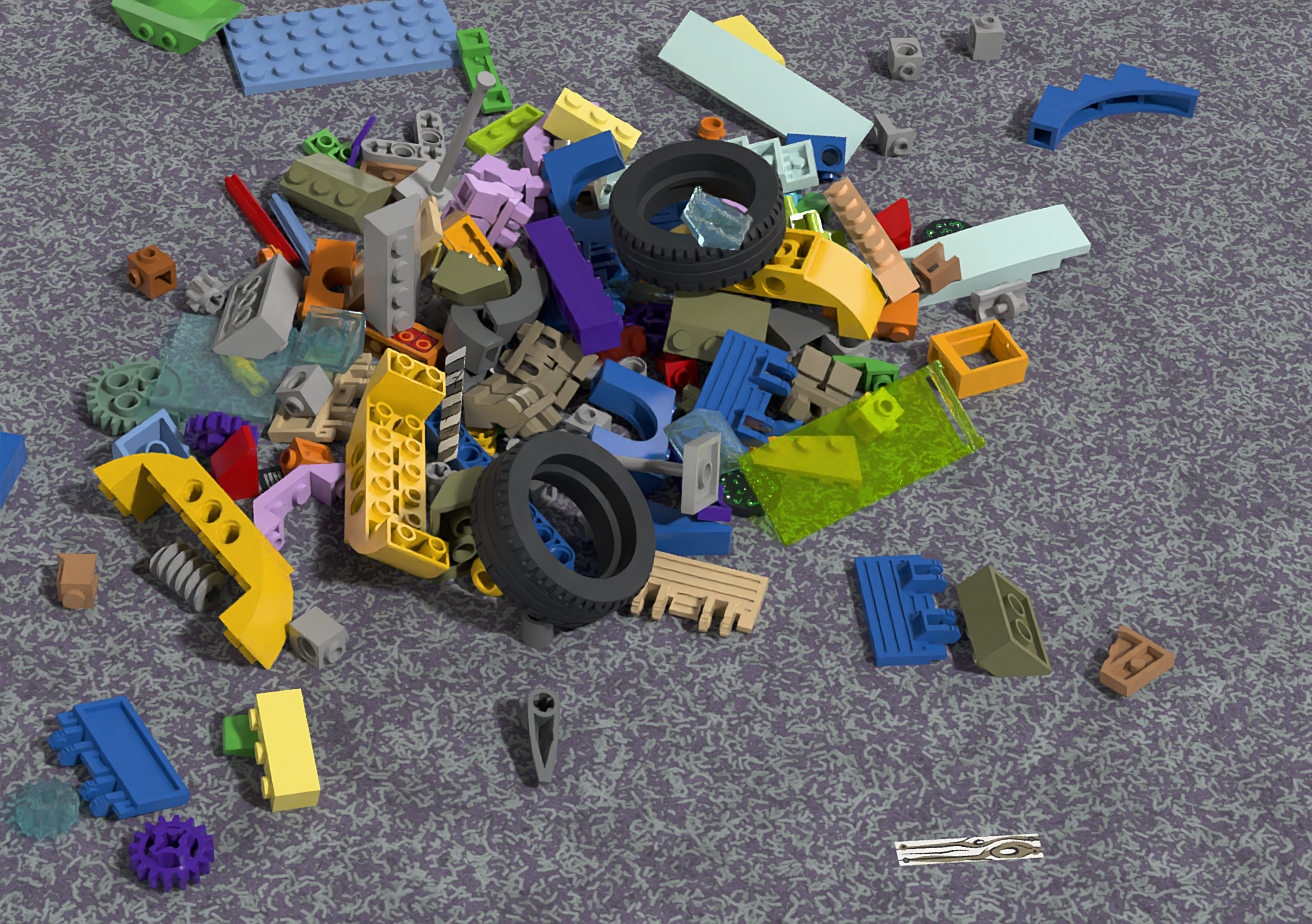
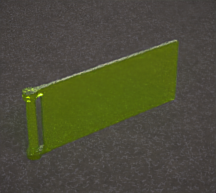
[737,360,988,546]

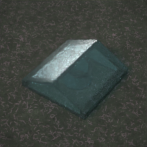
[288,305,367,374]
[663,408,753,475]

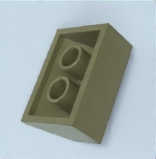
[279,152,394,235]
[663,290,771,362]
[430,465,484,584]
[956,564,1052,678]

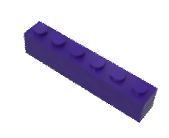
[524,215,624,356]

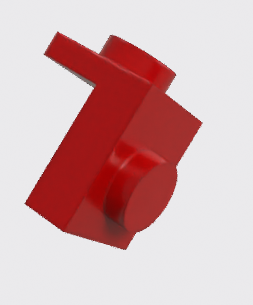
[655,352,699,394]

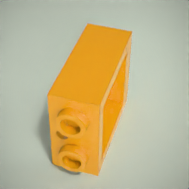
[441,209,505,268]
[927,319,1028,400]

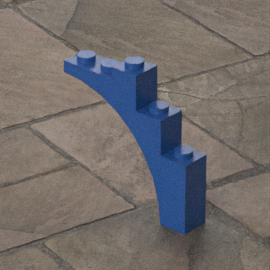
[1026,63,1200,151]

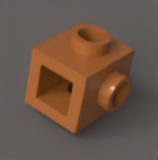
[127,244,177,300]

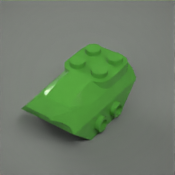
[111,0,245,55]

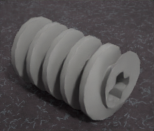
[149,541,226,613]

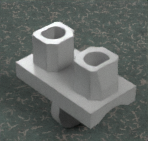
[971,279,1028,323]

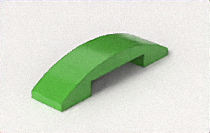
[456,27,513,114]

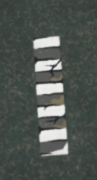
[437,346,466,463]

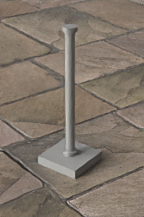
[391,71,496,212]
[507,432,721,515]

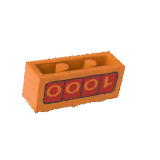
[349,309,449,371]

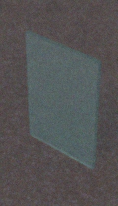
[149,313,297,424]

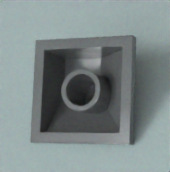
[765,301,838,351]

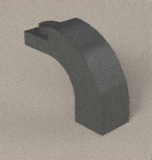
[481,247,548,346]
[442,302,504,375]

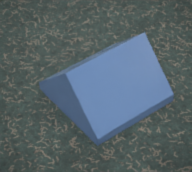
[111,408,201,465]

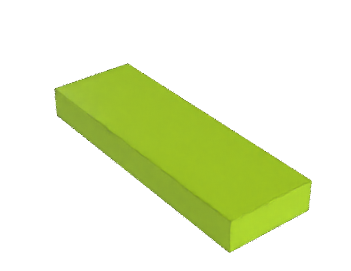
[465,103,545,157]

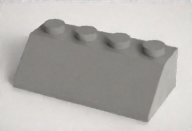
[363,193,421,338]
[212,253,304,360]

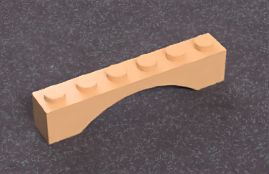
[822,177,920,303]

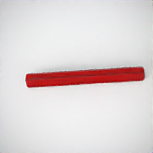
[224,174,300,269]

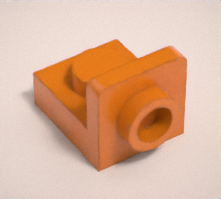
[279,437,335,477]

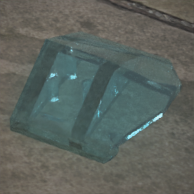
[680,186,753,250]

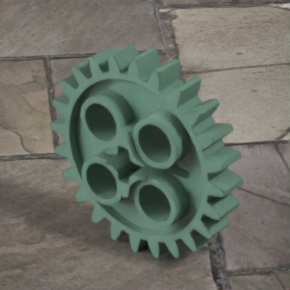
[85,356,195,435]

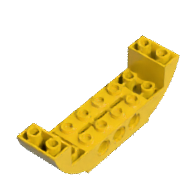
[629,215,887,341]
[344,348,449,579]
[93,452,295,670]

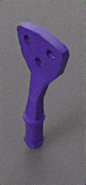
[346,114,377,167]

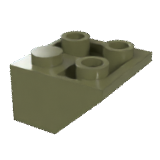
[432,249,512,306]

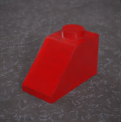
[875,197,912,251]
[208,425,259,501]

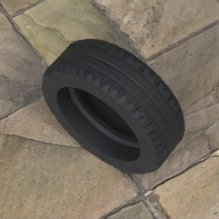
[609,140,786,292]
[470,430,656,627]

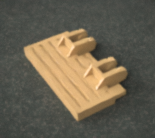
[343,195,444,313]
[267,348,376,443]
[628,551,769,638]

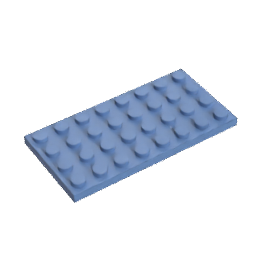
[222,0,463,95]

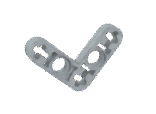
[358,110,446,167]

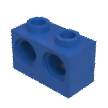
[785,133,846,181]

